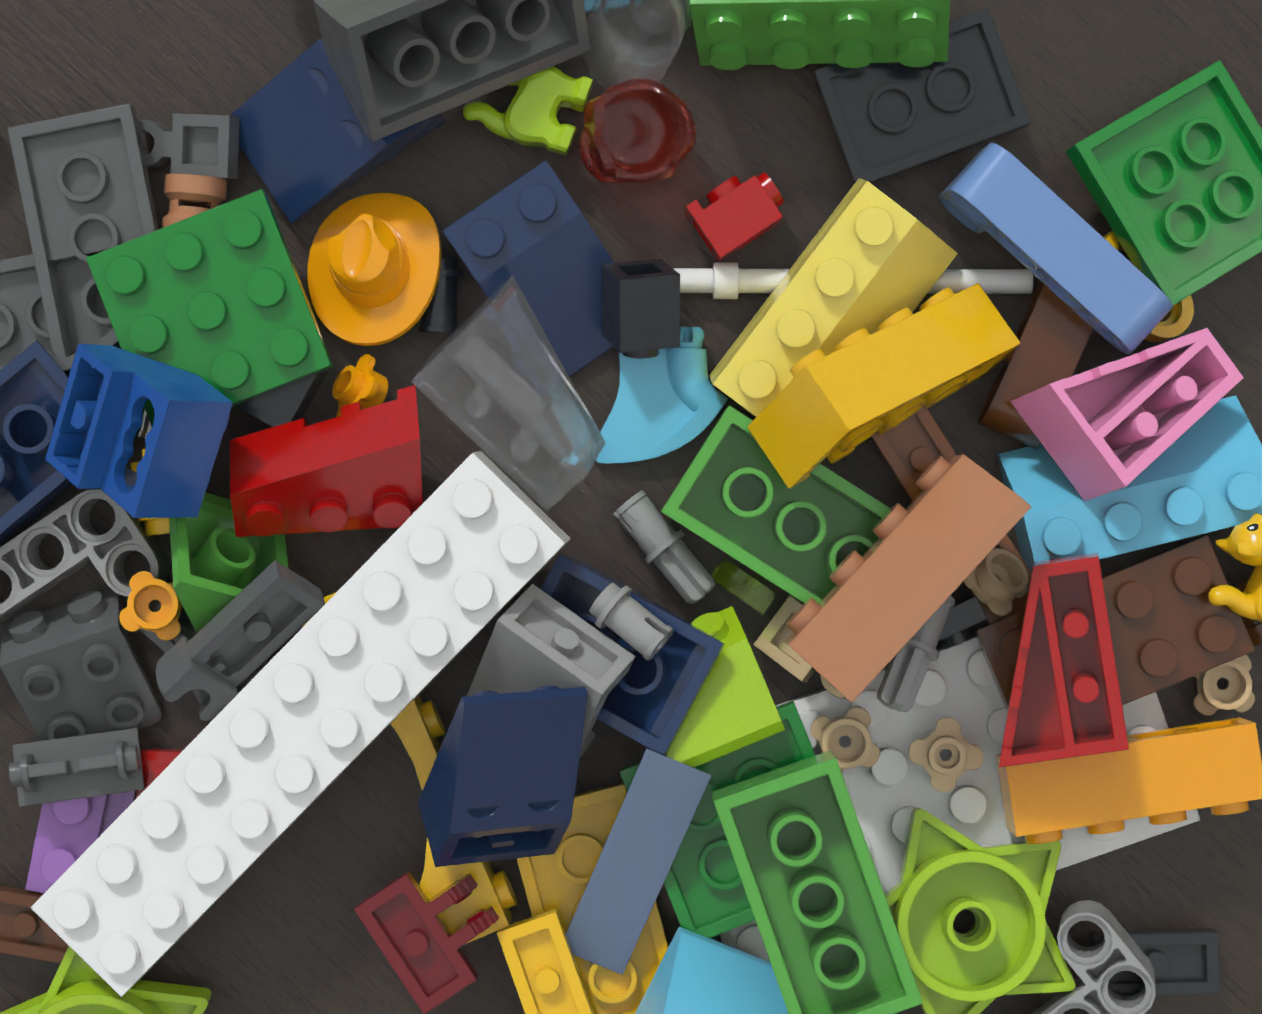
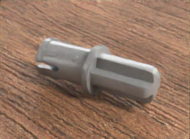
[612,490,715,605]
[877,595,955,712]

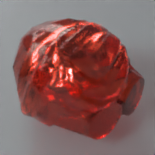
[579,78,697,184]

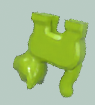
[463,66,593,156]

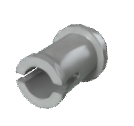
[589,582,674,661]

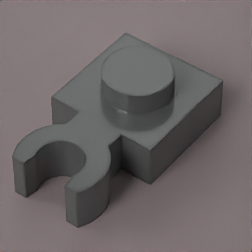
[138,113,240,179]

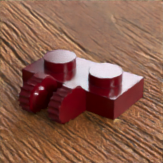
[354,871,500,1014]

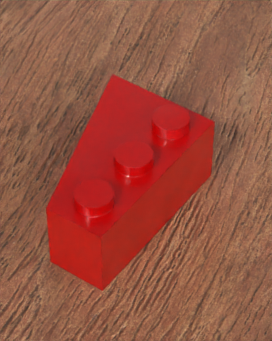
[230,385,423,537]
[999,553,1129,767]

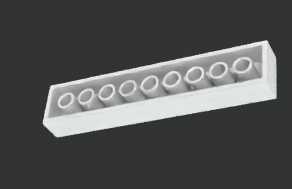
[31,451,571,997]

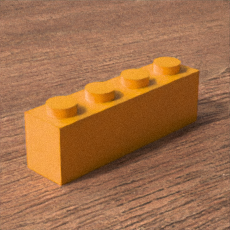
[996,717,1262,844]

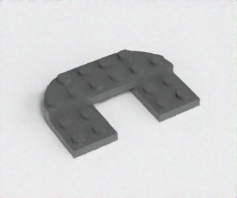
[0,103,159,375]

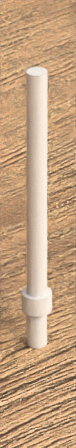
[673,262,1033,299]

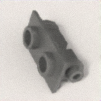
[9,728,145,807]

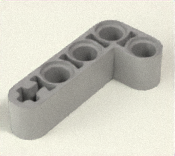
[0,489,170,623]
[1031,900,1156,1014]

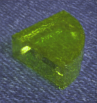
[711,560,775,615]

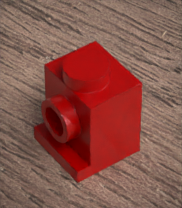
[685,172,784,262]

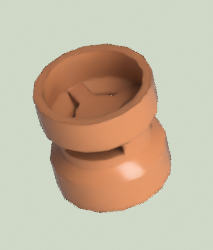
[161,174,228,228]

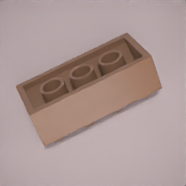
[785,454,1031,703]

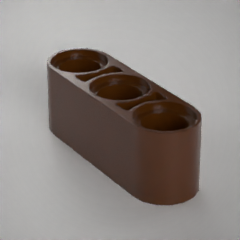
[978,281,1093,449]

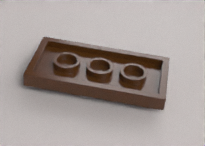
[973,535,1255,712]

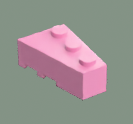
[1010,328,1244,501]

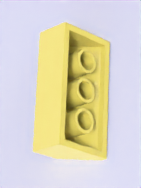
[709,178,958,417]

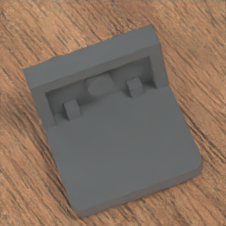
[0,588,162,741]

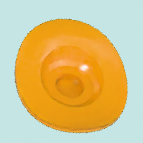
[307,193,442,346]

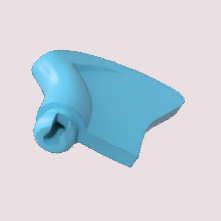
[592,326,729,464]

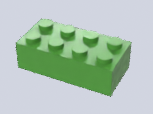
[690,0,950,70]
[660,406,891,603]
[711,750,923,1014]

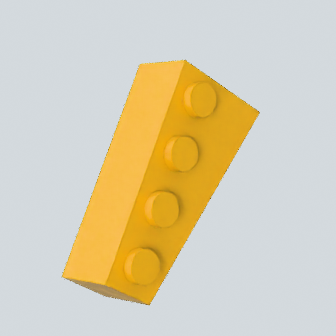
[747,283,1021,489]

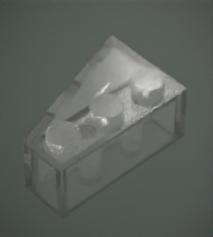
[411,275,606,511]

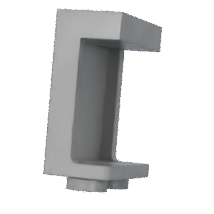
[467,584,636,759]

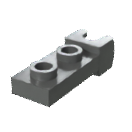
[156,560,325,721]

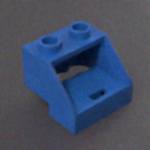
[45,344,233,518]

